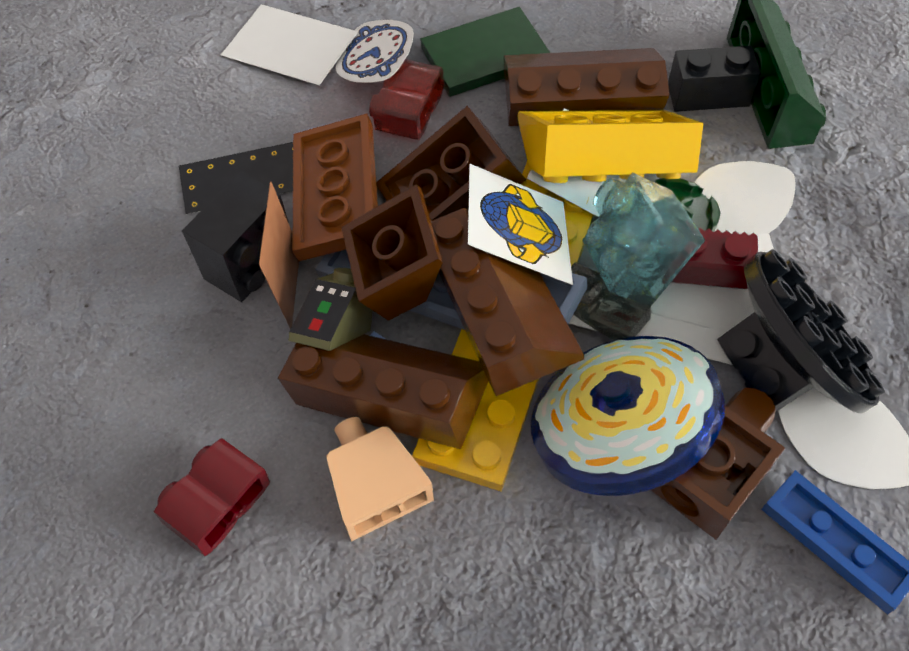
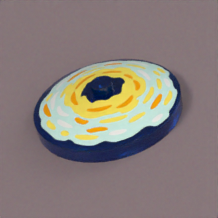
[530,336,725,496]

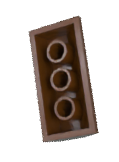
[503,48,670,126]
[431,208,584,396]
[278,334,488,449]

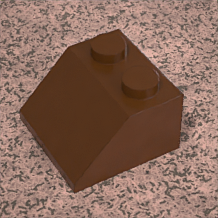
[341,184,443,321]

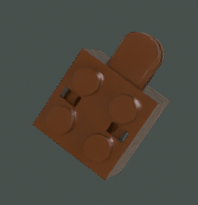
[636,388,785,540]

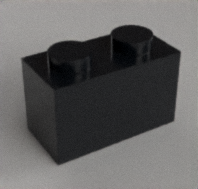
[668,45,761,112]

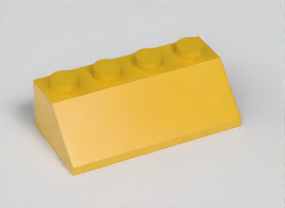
[518,110,703,183]

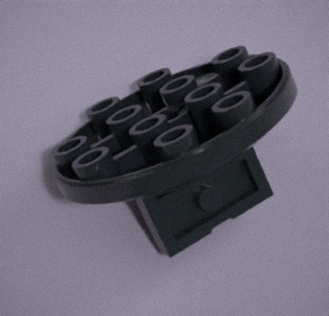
[717,249,885,413]

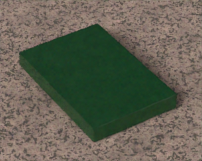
[420,6,550,97]

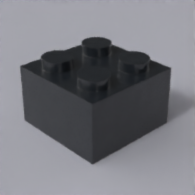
[182,171,289,303]

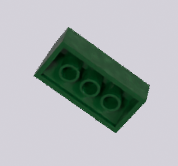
[727,0,826,149]

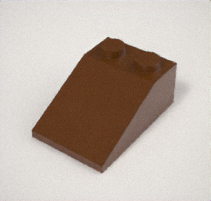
[376,105,526,221]

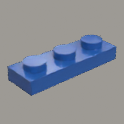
[761,470,909,615]

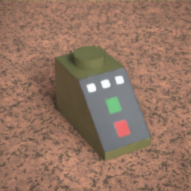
[288,268,373,351]

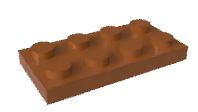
[292,113,378,262]

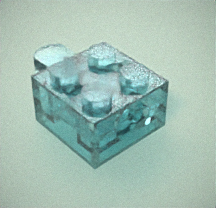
[582,172,705,307]

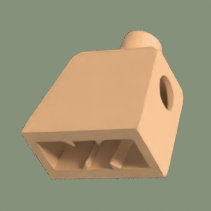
[326,417,434,542]

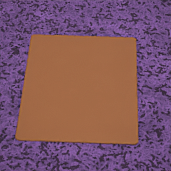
[259,182,299,329]

